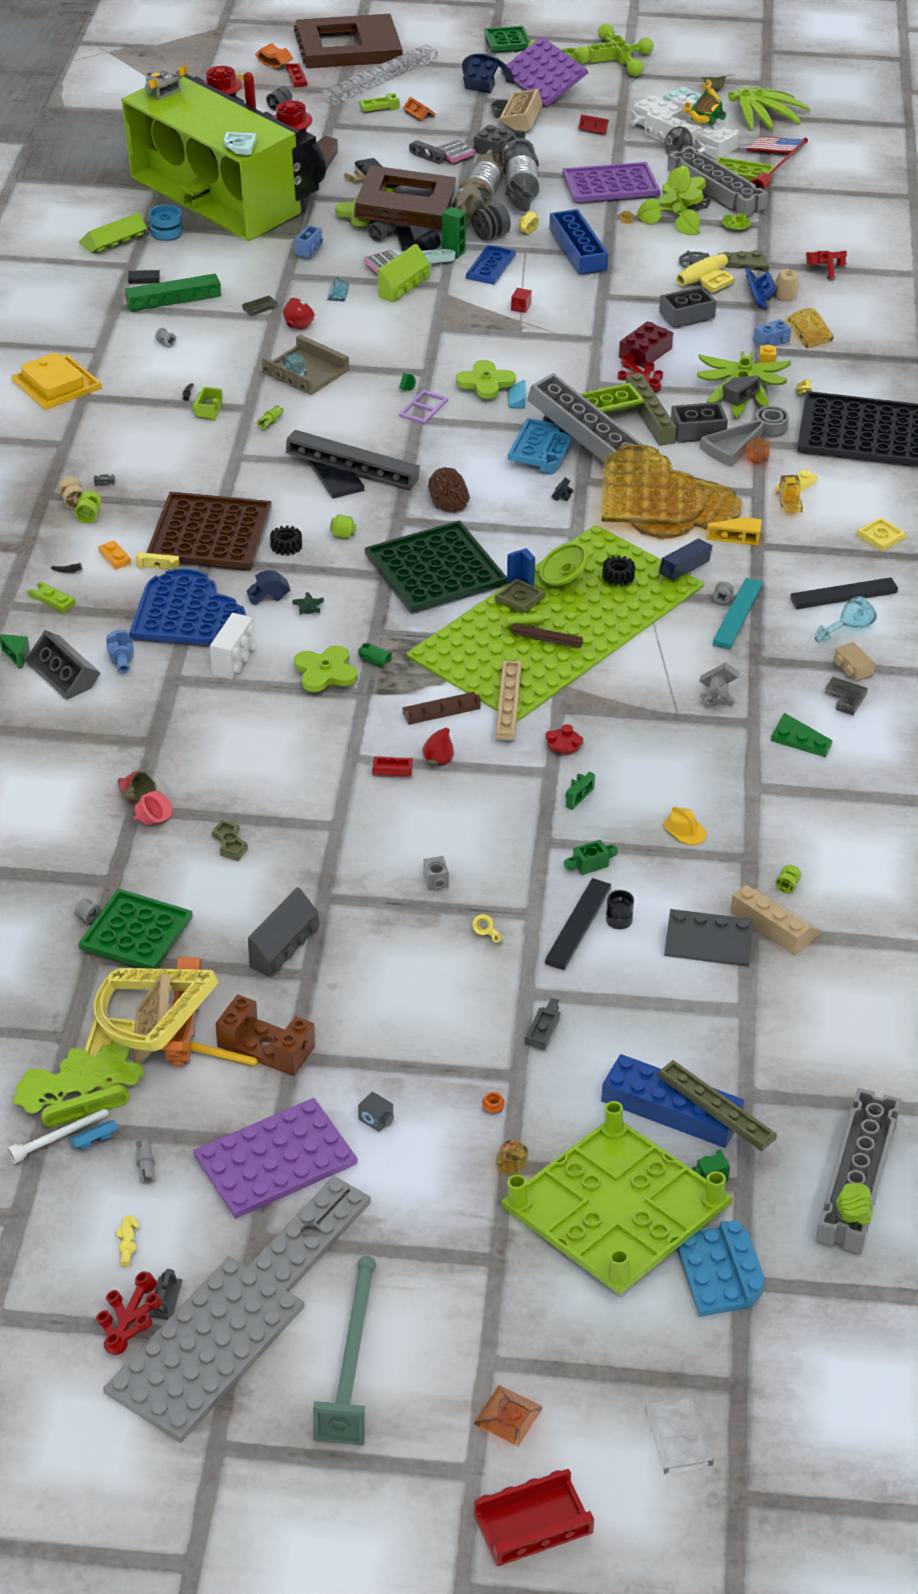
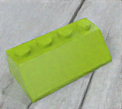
[79,212,147,253]
[378,244,430,302]
[580,383,644,414]

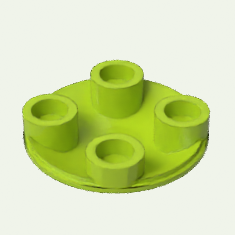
[722,213,752,230]

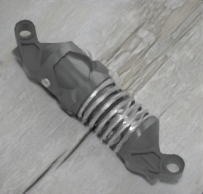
[501,131,539,211]

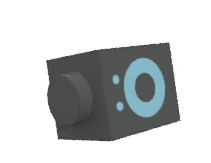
[358,1091,394,1132]

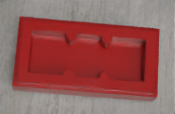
[372,757,413,776]

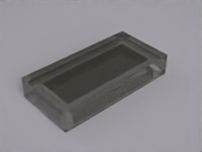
[242,295,277,316]

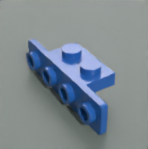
[745,267,777,310]

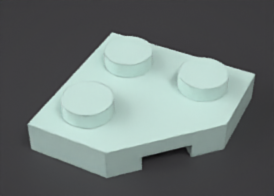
[224,132,257,155]

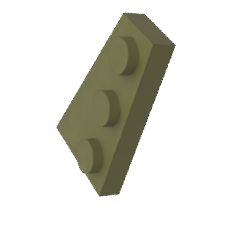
[718,250,769,272]

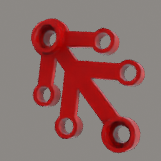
[617,354,663,392]
[96,1271,162,1355]

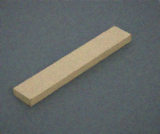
[495,660,522,740]

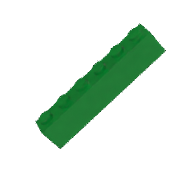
[125,273,221,311]

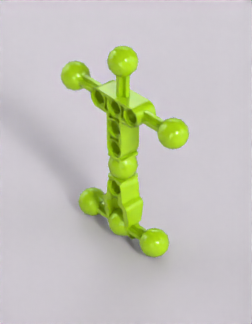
[527,23,654,77]

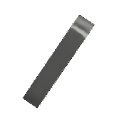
[409,140,446,164]

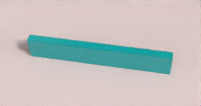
[713,578,763,650]

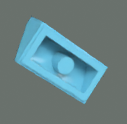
[509,380,526,408]

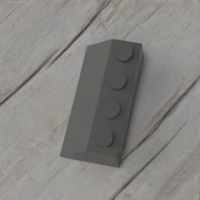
[25,630,101,699]
[248,887,320,977]
[664,909,754,967]

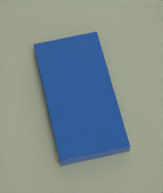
[466,245,516,285]

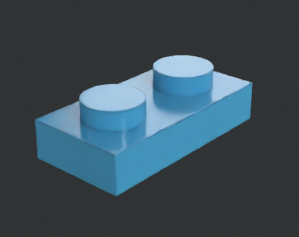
[68,1120,118,1150]

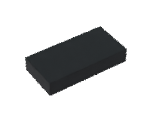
[128,270,160,284]

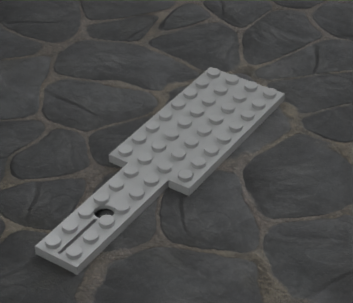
[103,1176,371,1443]

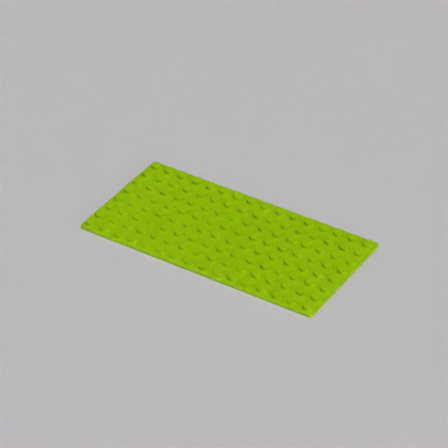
[407,525,704,722]

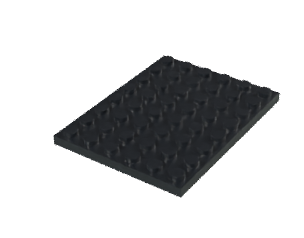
[797,391,918,466]

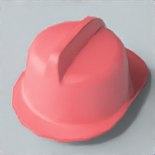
[134,791,172,825]

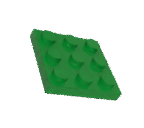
[484,26,531,52]

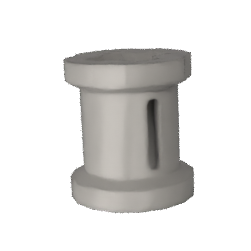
[155,328,177,347]

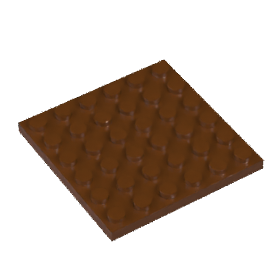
[146,491,272,569]

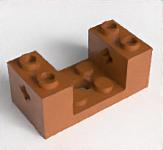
[215,994,315,1076]

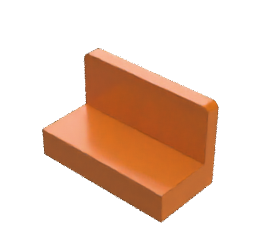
[403,96,436,121]

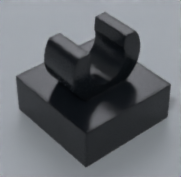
[551,477,574,501]

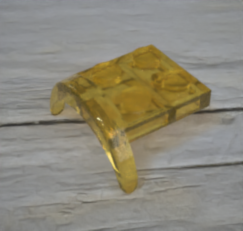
[784,308,834,348]

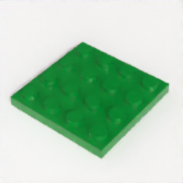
[78,888,193,969]

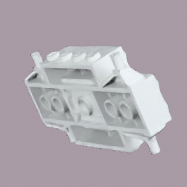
[630,95,739,159]

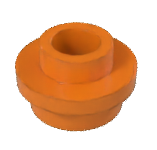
[482,1092,505,1113]

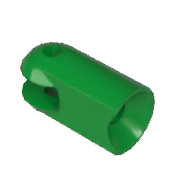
[358,643,392,668]

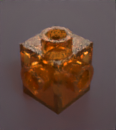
[745,438,770,463]

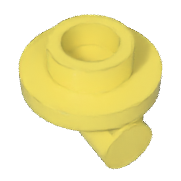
[796,379,812,395]

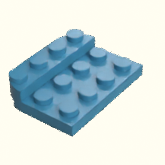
[508,418,571,475]
[677,1220,764,1317]

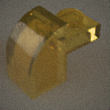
[779,475,803,513]

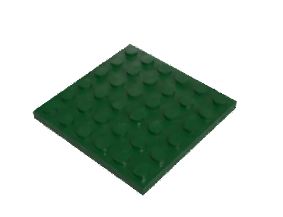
[365,520,508,613]

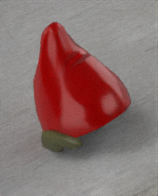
[422,728,454,766]
[117,771,157,803]

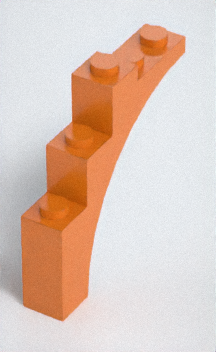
[160,957,202,1066]

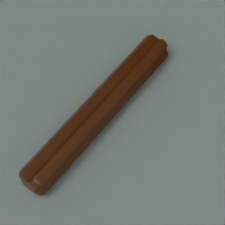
[511,623,583,648]

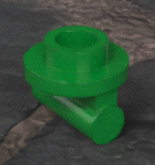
[399,372,416,390]

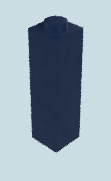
[659,538,713,581]

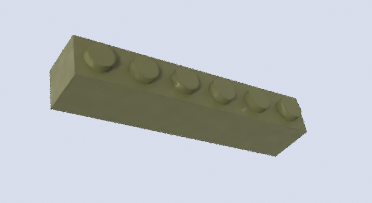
[626,373,676,446]

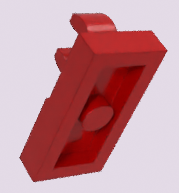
[578,114,609,134]

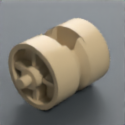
[59,477,84,509]

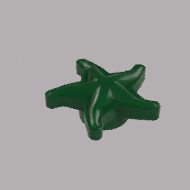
[292,592,324,614]

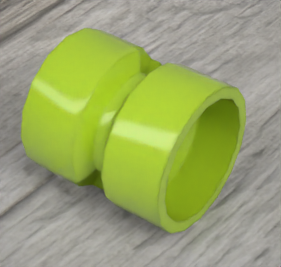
[74,491,102,523]

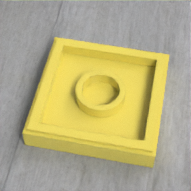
[856,517,907,551]

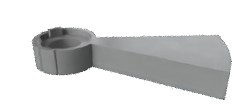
[700,406,789,467]

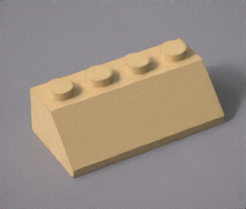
[500,89,543,132]
[730,885,822,955]

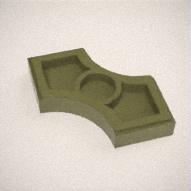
[212,819,248,861]

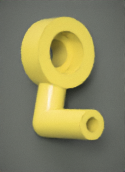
[472,914,503,943]

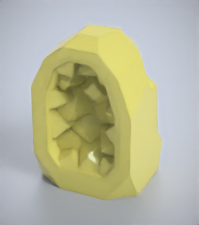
[518,211,539,234]

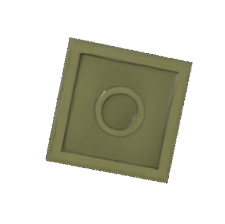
[495,578,545,614]

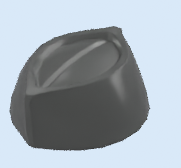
[491,100,508,118]

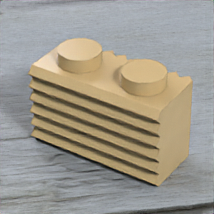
[834,642,876,681]

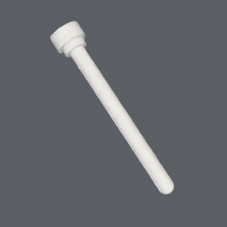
[7,1109,109,1164]

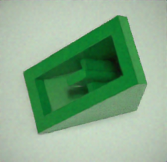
[0,634,30,669]

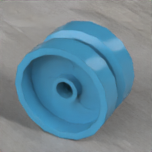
[148,205,183,240]

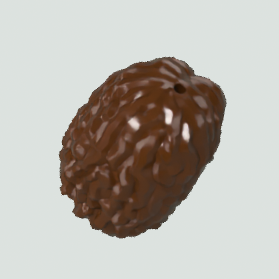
[428,467,470,513]

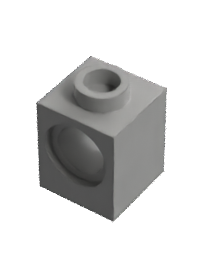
[423,856,449,890]

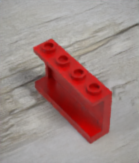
[474,1469,594,1567]

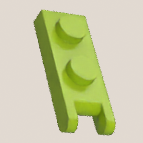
[27,581,76,613]

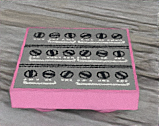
[437,139,475,163]
[364,249,397,274]

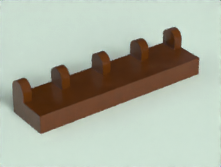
[403,692,481,725]

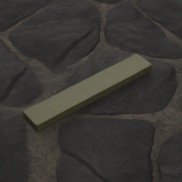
[658,1060,777,1152]

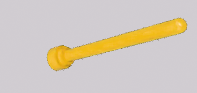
[191,1041,258,1066]

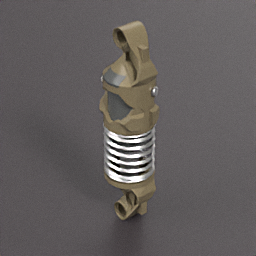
[453,149,503,227]

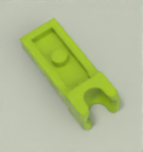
[359,93,400,112]

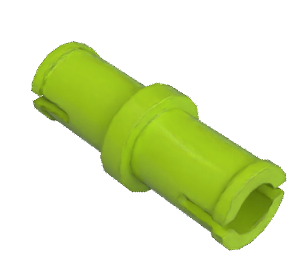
[257,405,283,429]
[506,613,544,628]

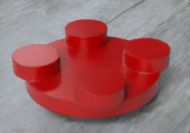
[545,724,584,754]

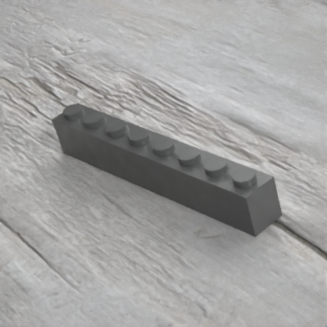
[286,430,420,490]

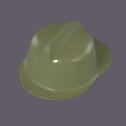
[700,75,732,92]

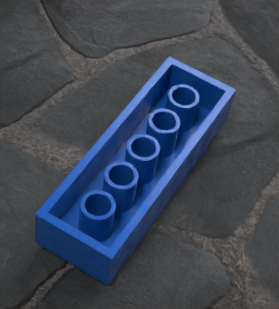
[549,209,609,274]
[601,1054,744,1148]

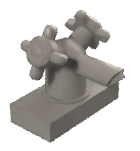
[699,662,740,706]

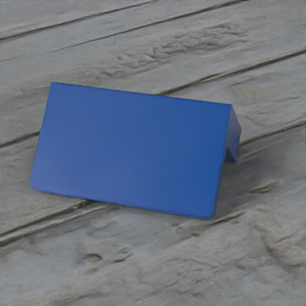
[507,548,535,586]

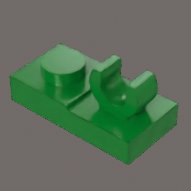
[565,771,595,810]

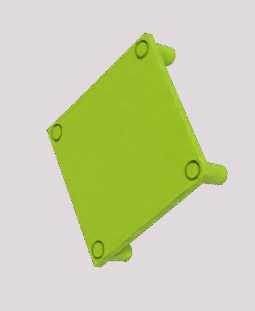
[501,1101,732,1295]

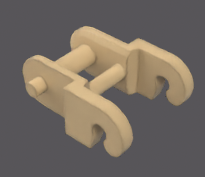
[344,169,365,184]

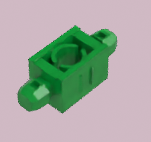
[564,839,618,876]

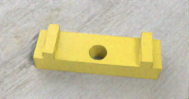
[136,552,180,570]

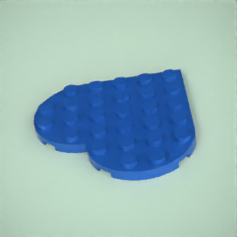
[129,568,246,645]

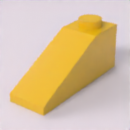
[706,517,762,546]

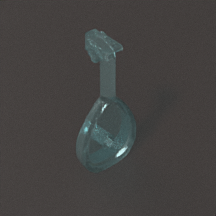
[814,596,877,643]

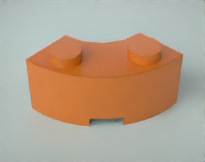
[255,43,293,68]

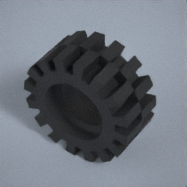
[270,525,302,556]
[602,555,635,586]

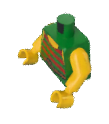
[682,79,726,125]

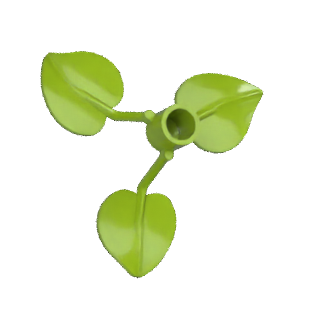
[637,165,700,235]

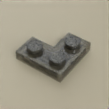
[825,677,868,715]

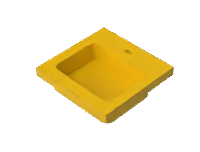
[11,353,102,410]

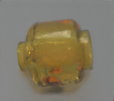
[496,1140,529,1174]

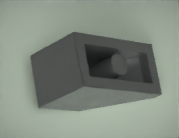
[723,376,760,406]

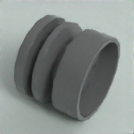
[472,203,511,241]

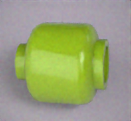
[330,514,357,539]

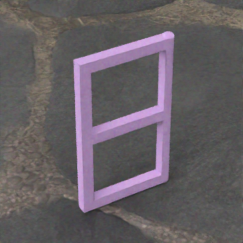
[399,390,449,424]

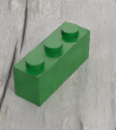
[441,207,466,259]

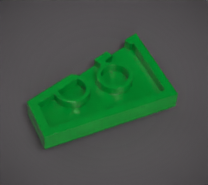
[771,713,833,758]

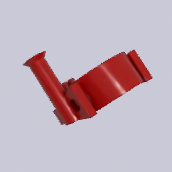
[806,250,847,278]

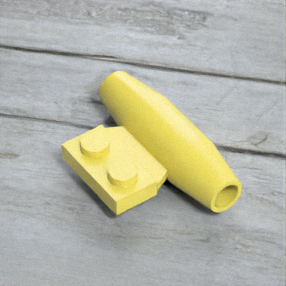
[676,254,735,293]

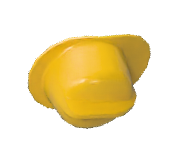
[663,806,707,845]

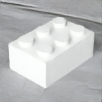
[210,613,256,680]

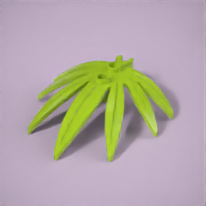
[728,87,810,131]
[697,351,791,418]

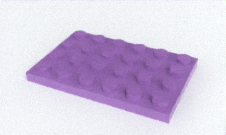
[500,37,589,107]
[562,162,660,203]
[193,1098,358,1219]

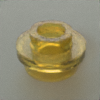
[619,211,634,224]

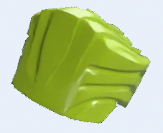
[836,1183,874,1225]

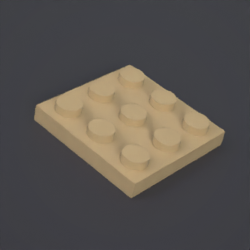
[133,974,172,1064]

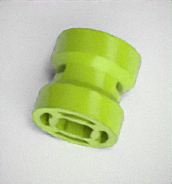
[775,865,802,893]

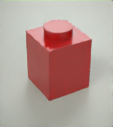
[511,288,532,313]

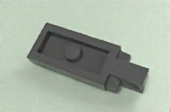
[525,998,561,1050]

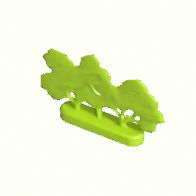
[13,1042,145,1127]

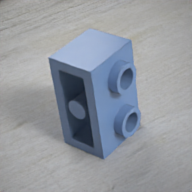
[295,225,323,258]
[753,319,791,346]

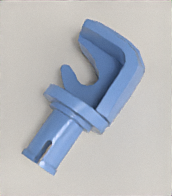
[106,630,134,674]

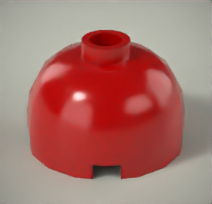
[283,298,315,329]

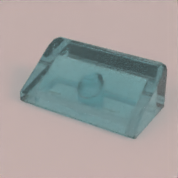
[327,276,349,302]

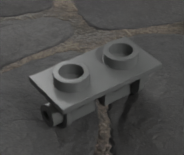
[148,1269,183,1319]

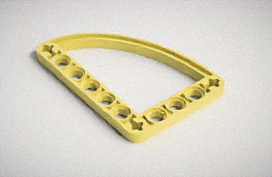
[94,968,219,1051]

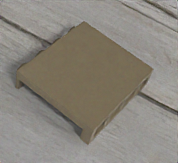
[262,334,349,395]

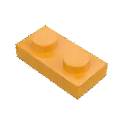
[98,540,131,570]

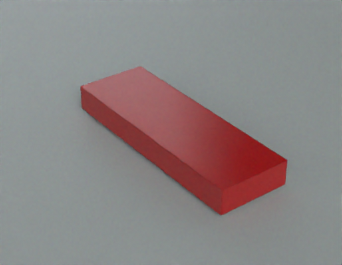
[286,63,308,88]

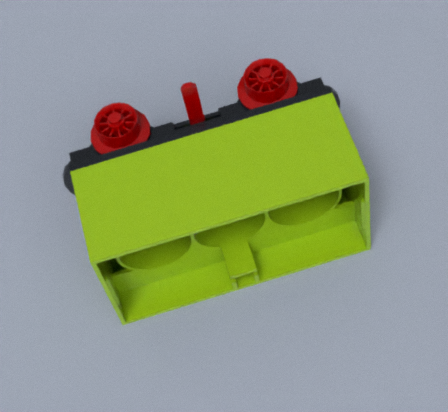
[121,66,326,242]

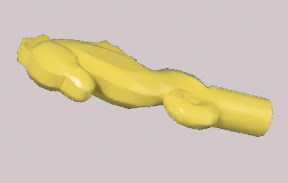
[115,1215,139,1267]

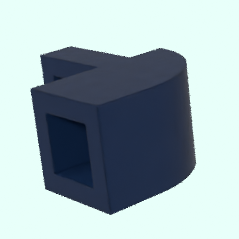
[246,570,291,605]

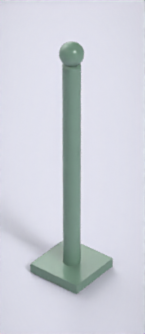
[313,1256,376,1445]

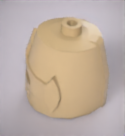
[774,269,799,301]

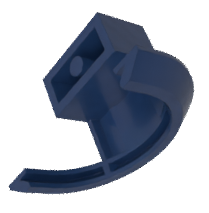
[462,53,514,94]

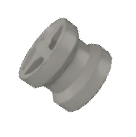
[713,582,733,605]
[74,898,101,924]

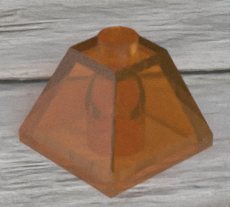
[474,1385,542,1446]

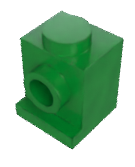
[692,1149,730,1181]

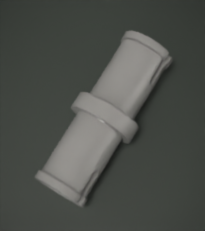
[136,1138,155,1184]

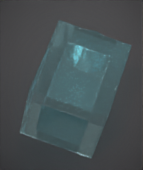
[283,352,307,376]

